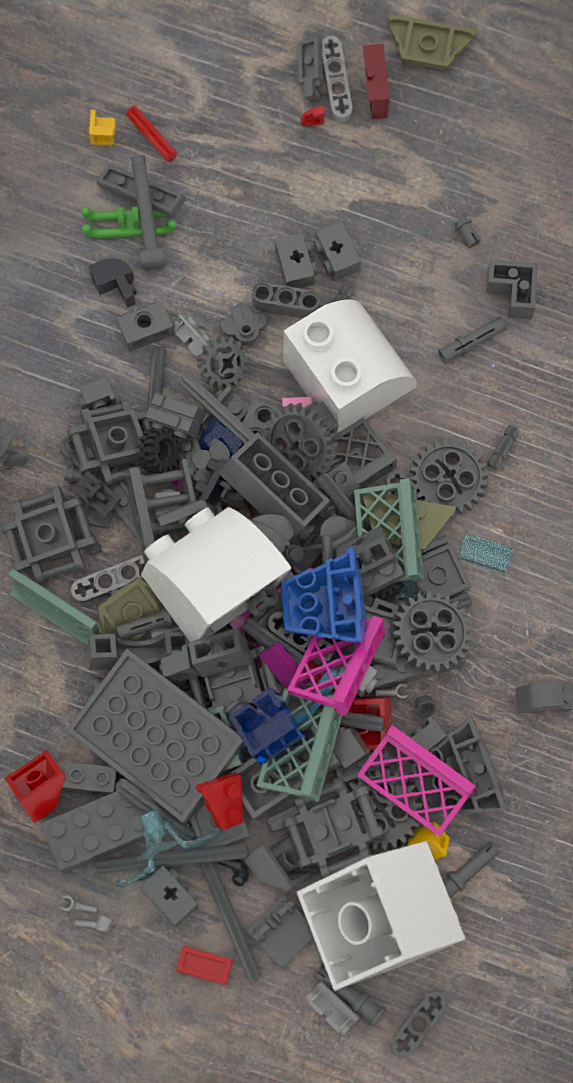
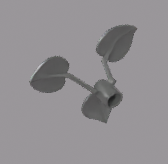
[0,418,28,472]
[250,514,358,574]

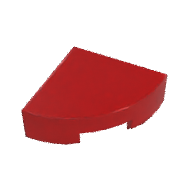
[300,106,325,127]

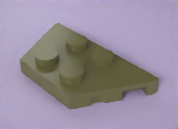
[388,14,476,71]
[362,493,456,552]
[97,577,164,641]

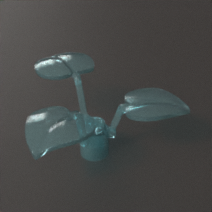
[116,809,223,888]

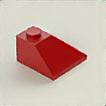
[339,696,392,750]
[4,750,65,823]

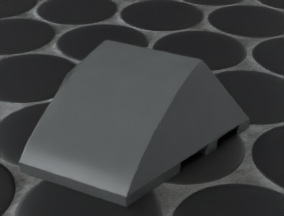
[410,716,508,815]

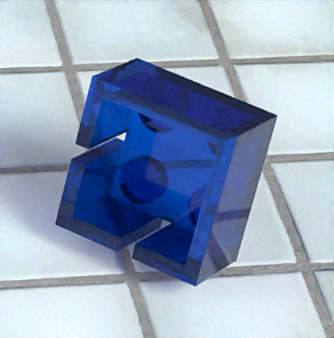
[228,687,305,765]

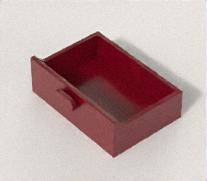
[363,44,390,119]

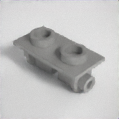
[172,314,218,359]
[306,981,359,1035]

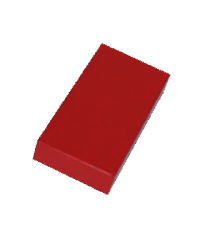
[176,946,233,985]

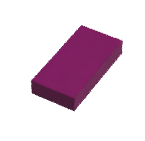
[259,642,310,689]

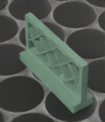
[354,478,424,582]
[8,569,101,646]
[257,688,343,802]

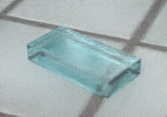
[458,534,513,573]

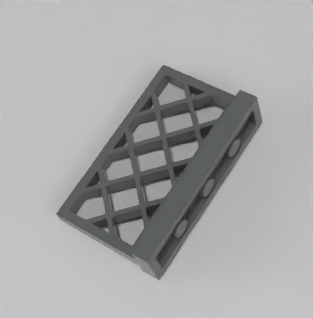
[301,417,397,519]

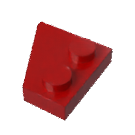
[196,772,243,830]

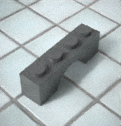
[87,631,190,670]

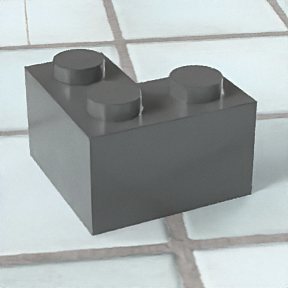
[486,260,538,319]

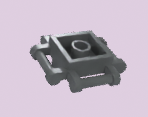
[67,400,161,486]
[1,486,98,584]
[188,632,283,727]
[283,776,385,878]

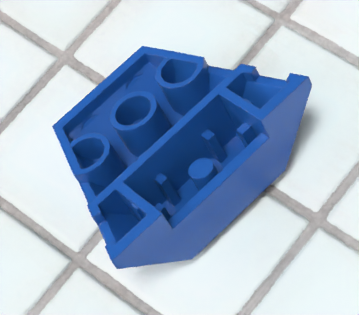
[281,547,367,643]

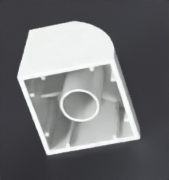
[283,300,417,434]
[141,507,291,642]
[297,841,465,991]

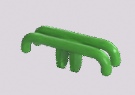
[81,206,177,239]

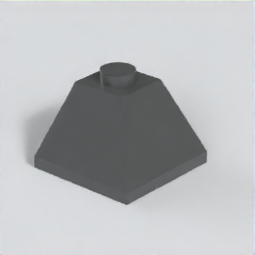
[244,831,321,890]

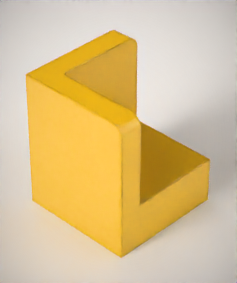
[89,109,116,145]
[407,822,450,861]

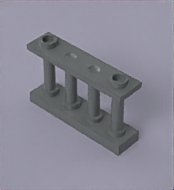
[125,459,198,566]

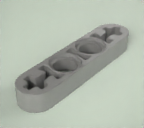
[322,36,352,122]
[71,555,144,602]

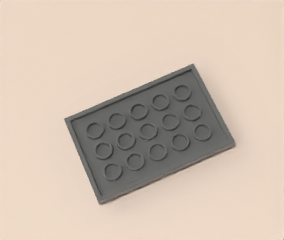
[67,649,246,823]

